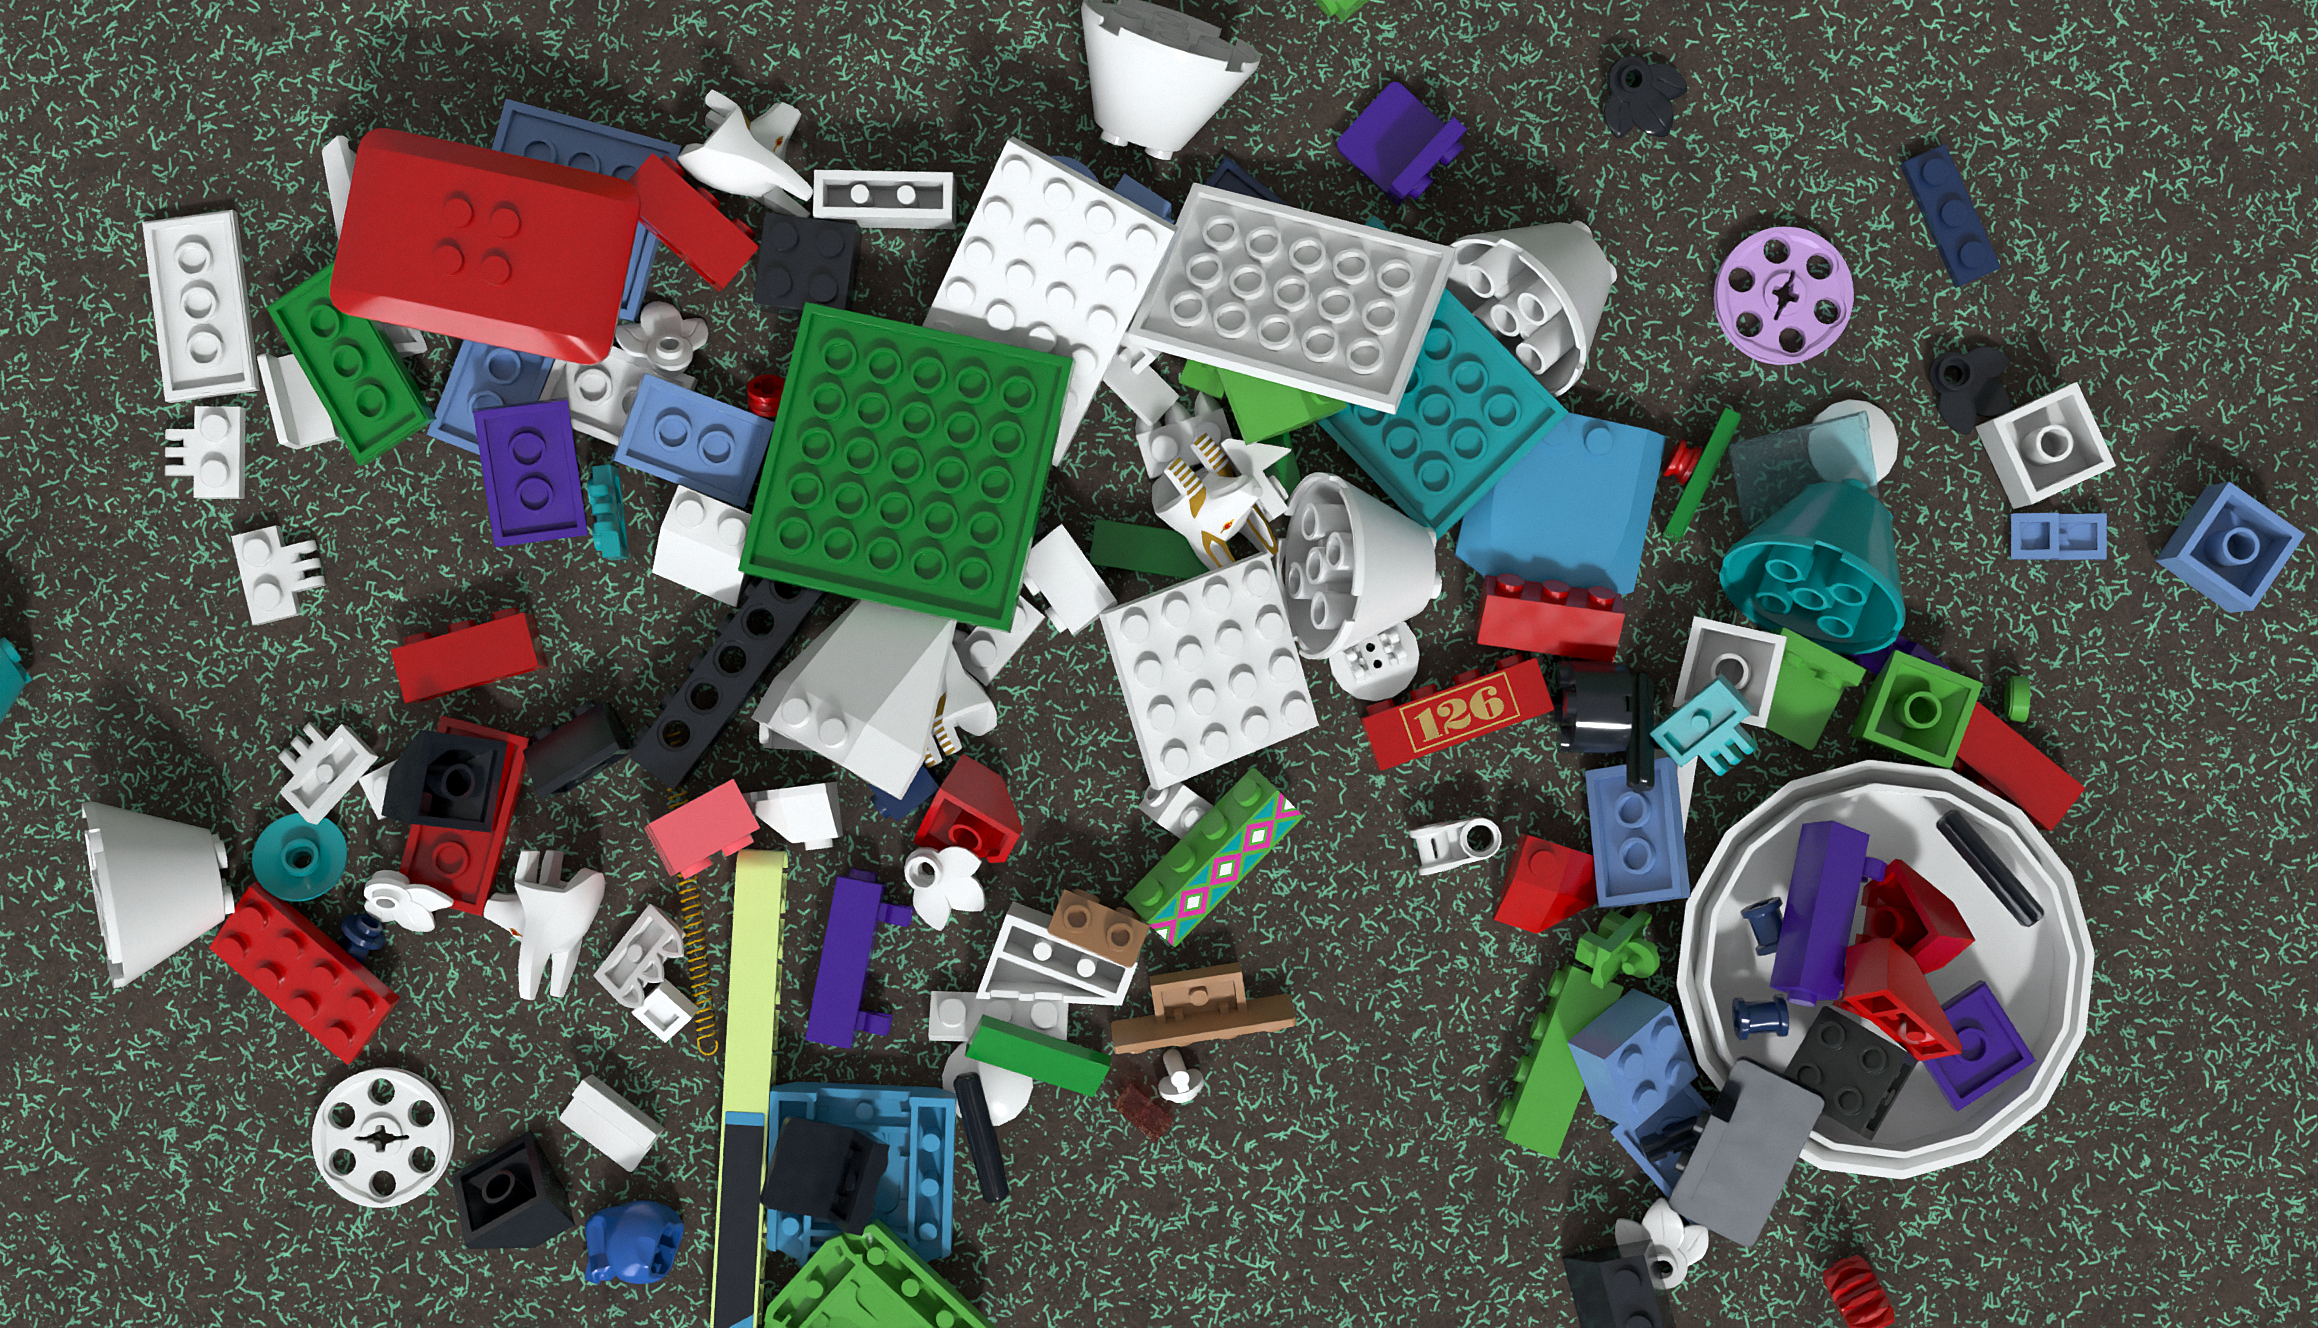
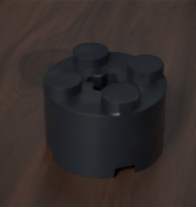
[1550,661,1633,753]

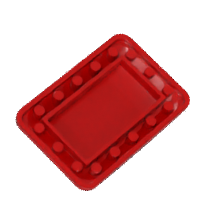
[330,128,641,365]

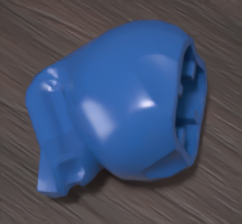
[584,1200,684,1285]

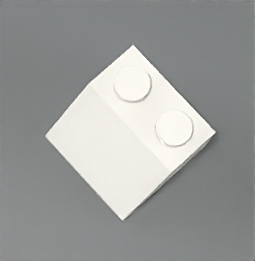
[652,485,752,608]
[1023,524,1118,636]
[1673,616,1788,728]

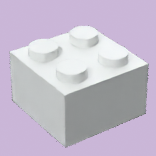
[1976,382,2116,509]

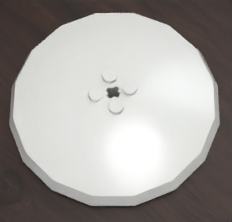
[1676,760,2095,1179]

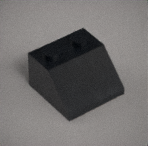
[523,699,635,799]
[1562,1239,1676,1328]

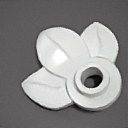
[615,301,708,376]
[904,846,986,931]
[364,870,454,932]
[1615,1197,1709,1289]

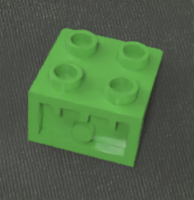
[1766,627,1866,750]

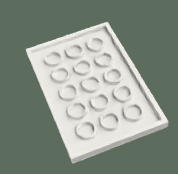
[922,136,1179,467]
[1128,183,1456,415]

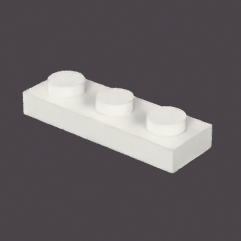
[928,991,1069,1042]

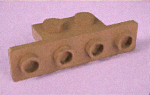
[1111,962,1297,1054]

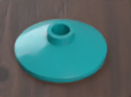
[252,813,348,901]

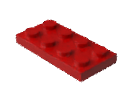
[399,715,533,916]
[209,881,401,1065]

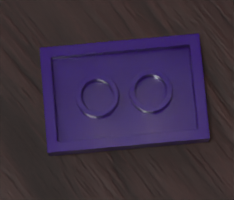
[473,397,588,547]

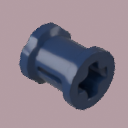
[1740,896,1783,956]
[1732,994,1789,1040]

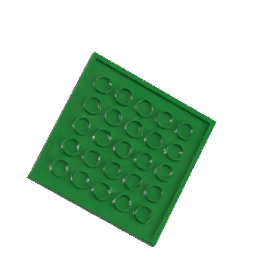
[738,302,1076,633]

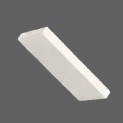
[142,210,260,403]

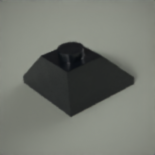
[381,730,508,833]
[451,1130,575,1249]

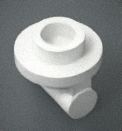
[1158,1049,1204,1103]

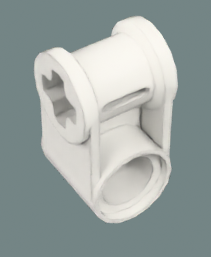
[1409,816,1501,875]

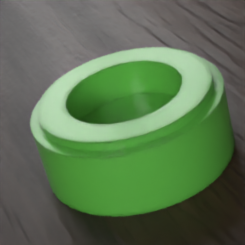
[2003,676,2030,722]

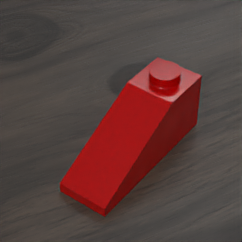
[1844,938,1962,1061]

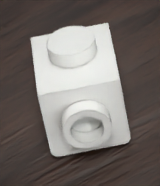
[1139,782,1214,839]

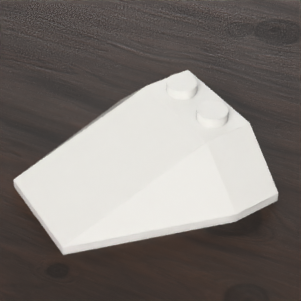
[751,599,957,800]

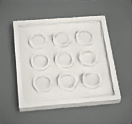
[1099,552,1319,790]

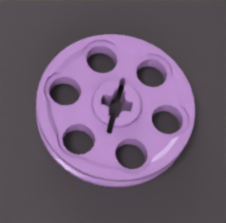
[1714,227,1854,365]

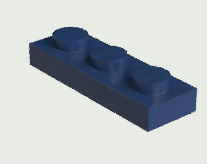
[1900,144,2001,288]

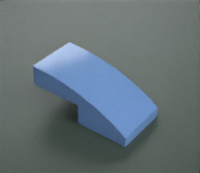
[2011,513,2107,560]

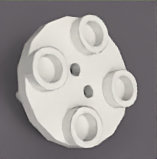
[1328,621,1420,701]

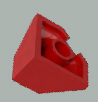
[912,754,1023,863]
[1493,833,1597,934]
[1855,858,1976,975]

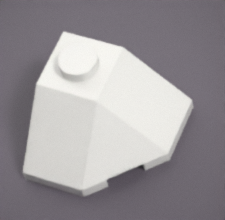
[742,782,843,850]

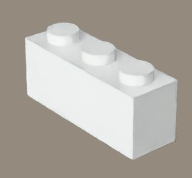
[813,170,957,229]

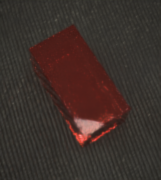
[1112,1081,1174,1143]

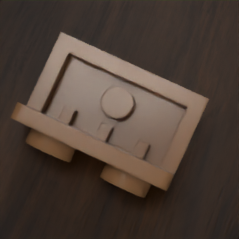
[1047,889,1150,968]

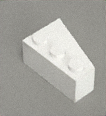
[975,902,1141,1005]

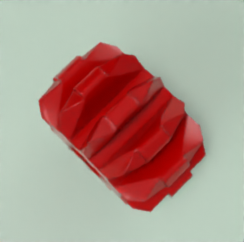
[1823,1254,1895,1328]

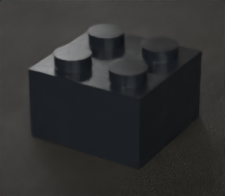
[753,212,863,317]

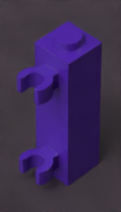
[1769,820,1887,1007]
[805,868,914,1049]

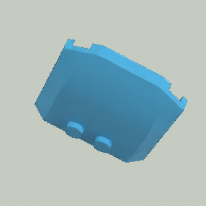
[1454,413,1667,595]
[766,1082,957,1267]

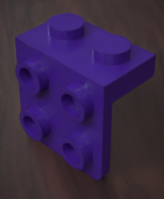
[1336,82,1467,207]

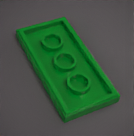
[266,260,437,466]

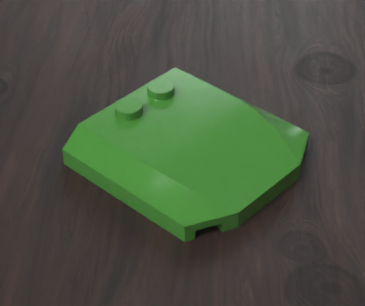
[764,1219,997,1328]

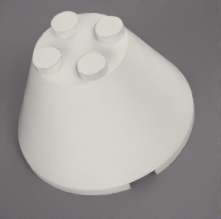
[1081,0,1261,160]
[1445,221,1617,397]
[1276,472,1442,660]
[82,802,235,988]

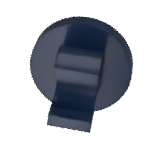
[338,914,386,964]

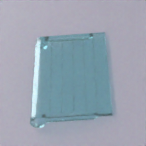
[1728,410,1879,530]

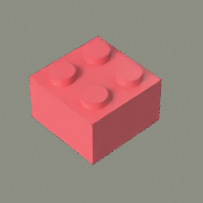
[644,779,760,879]

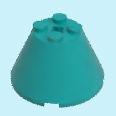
[1719,478,1906,655]

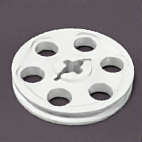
[312,1067,454,1208]

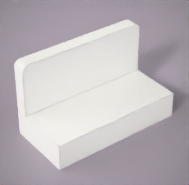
[257,353,340,450]
[560,1074,665,1172]

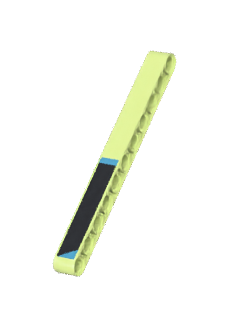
[710,849,788,1328]

